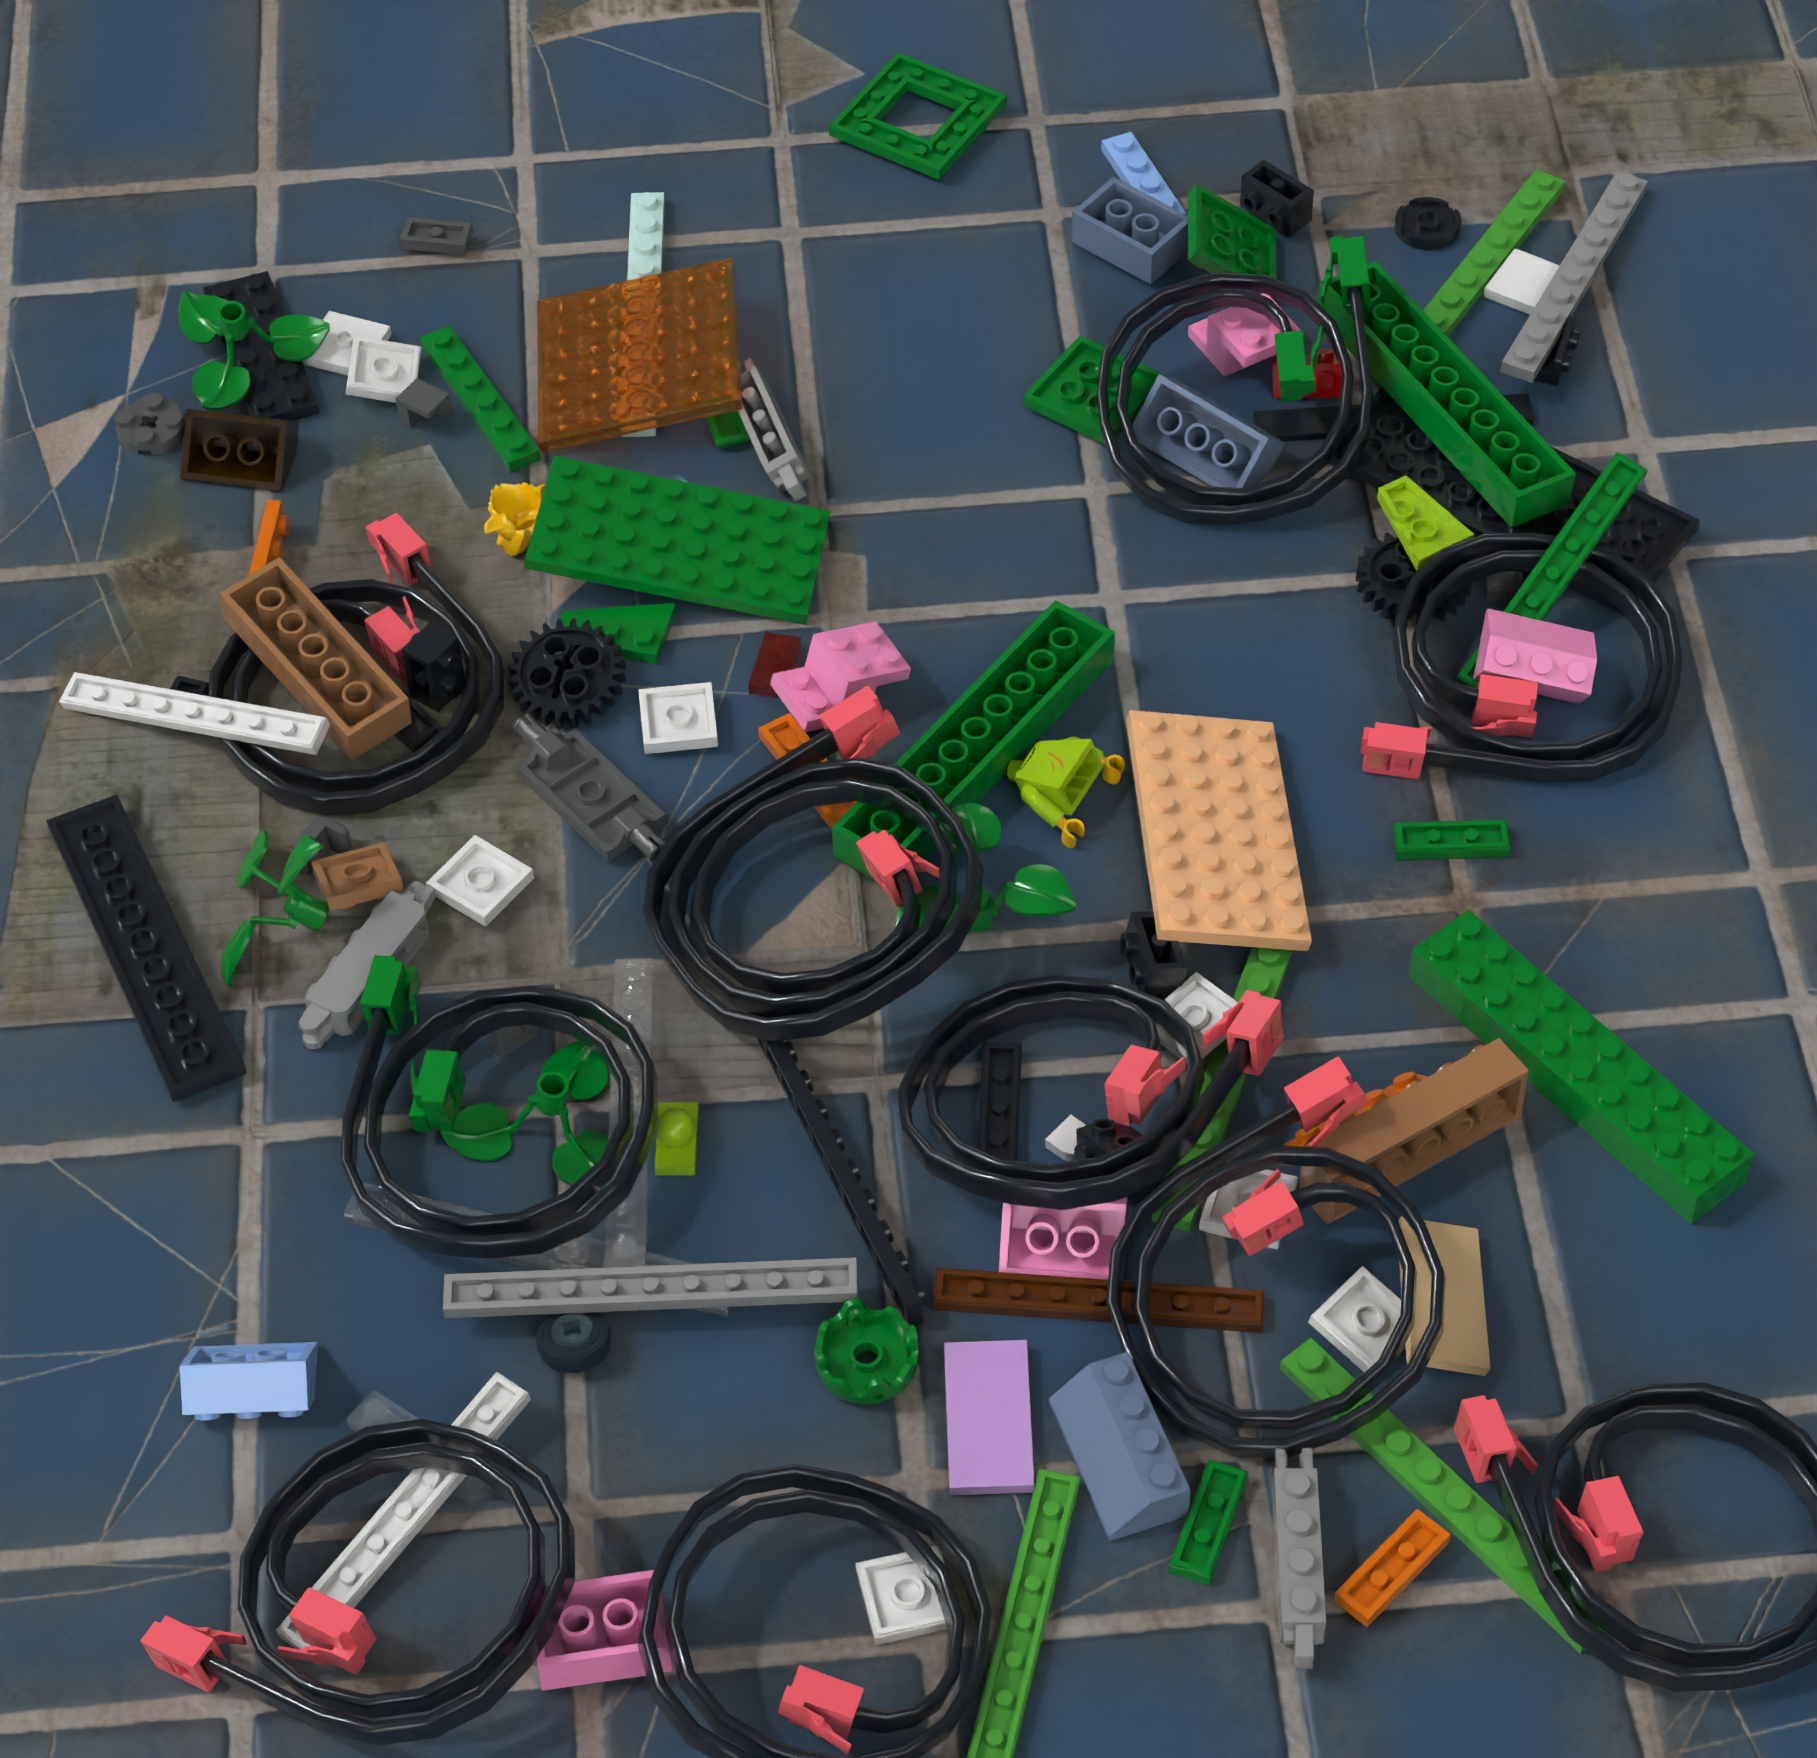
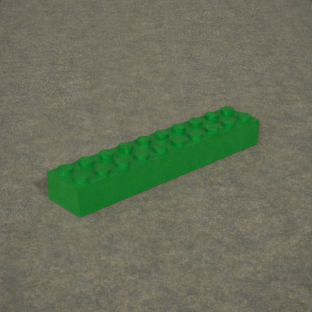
[1316,261,1576,528]
[832,600,1115,880]
[1409,909,1754,1224]

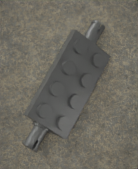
[513,713,667,863]

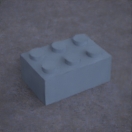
[1072,177,1188,285]

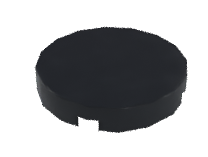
[1394,197,1462,251]

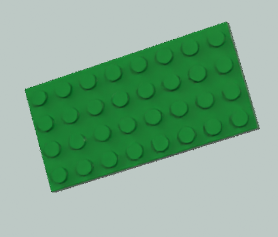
[524,455,831,625]

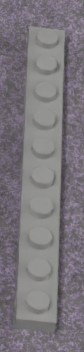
[1500,171,1648,383]
[443,1257,858,1318]

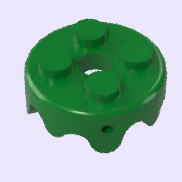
[814,1298,918,1405]

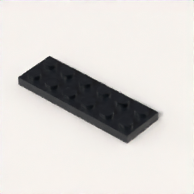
[203,271,320,420]

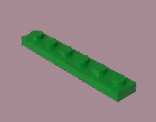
[419,325,541,472]

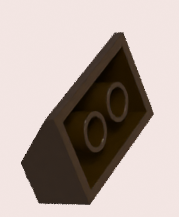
[180,409,299,491]

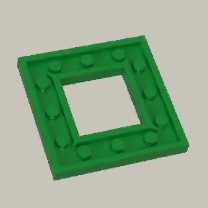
[829,52,1007,180]

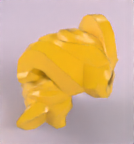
[484,482,546,556]

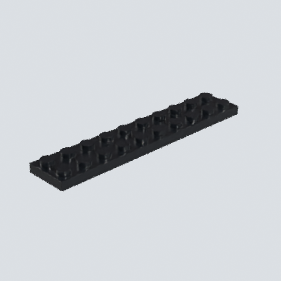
[46,794,247,1102]

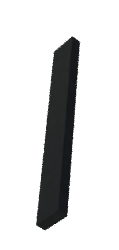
[1253,393,1534,441]

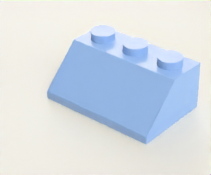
[180,1342,318,1420]

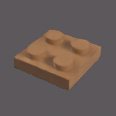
[311,842,404,911]

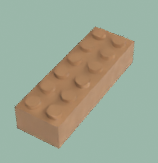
[219,557,412,761]
[1299,1038,1529,1225]

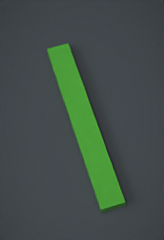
[967,1469,1081,1758]

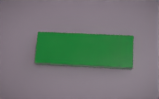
[1393,820,1511,860]
[1168,1459,1249,1586]

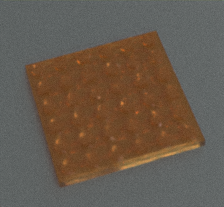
[537,257,743,452]

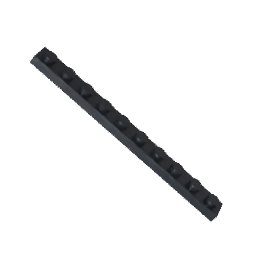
[748,1011,927,1326]

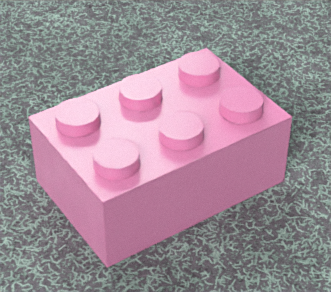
[532,1570,672,1691]

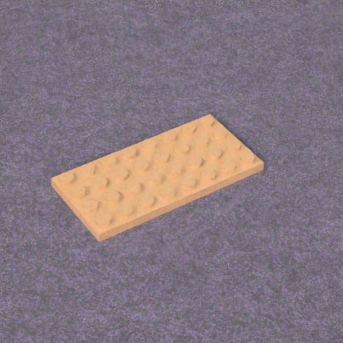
[1126,710,1312,951]

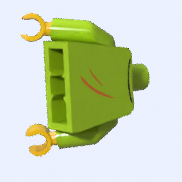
[1007,736,1125,848]

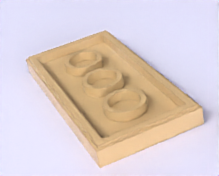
[1398,1216,1491,1376]

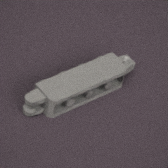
[726,358,811,502]
[298,881,435,1050]
[1272,1448,1326,1669]

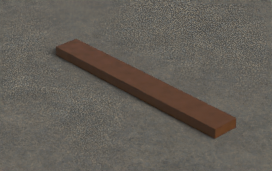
[933,1268,1264,1333]

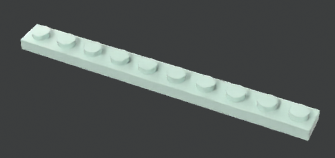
[621,192,665,437]

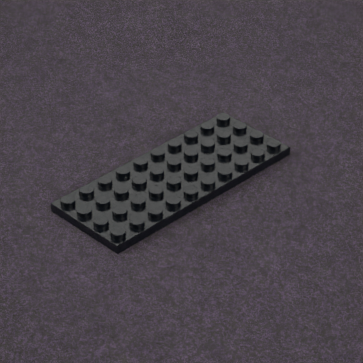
[1328,387,1700,615]

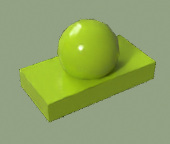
[655,1102,699,1176]

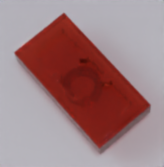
[748,632,801,698]

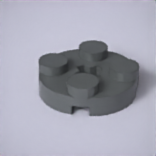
[114,392,185,455]

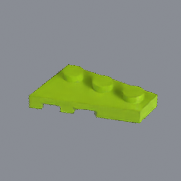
[1377,475,1474,571]

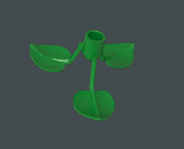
[179,291,330,410]
[896,803,1076,932]
[220,830,329,988]
[440,1040,619,1188]

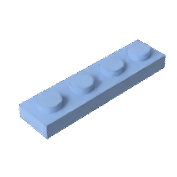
[1101,132,1186,215]

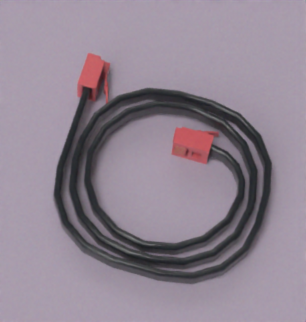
[643,685,984,1042]

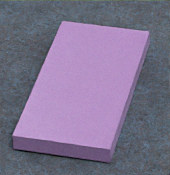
[944,1340,1034,1495]

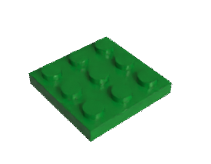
[1188,184,1277,300]
[1023,336,1166,444]

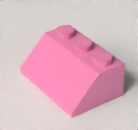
[1473,609,1597,704]
[999,1196,1128,1280]

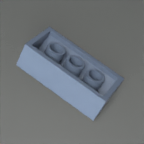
[1132,374,1285,488]
[1049,1352,1190,1541]

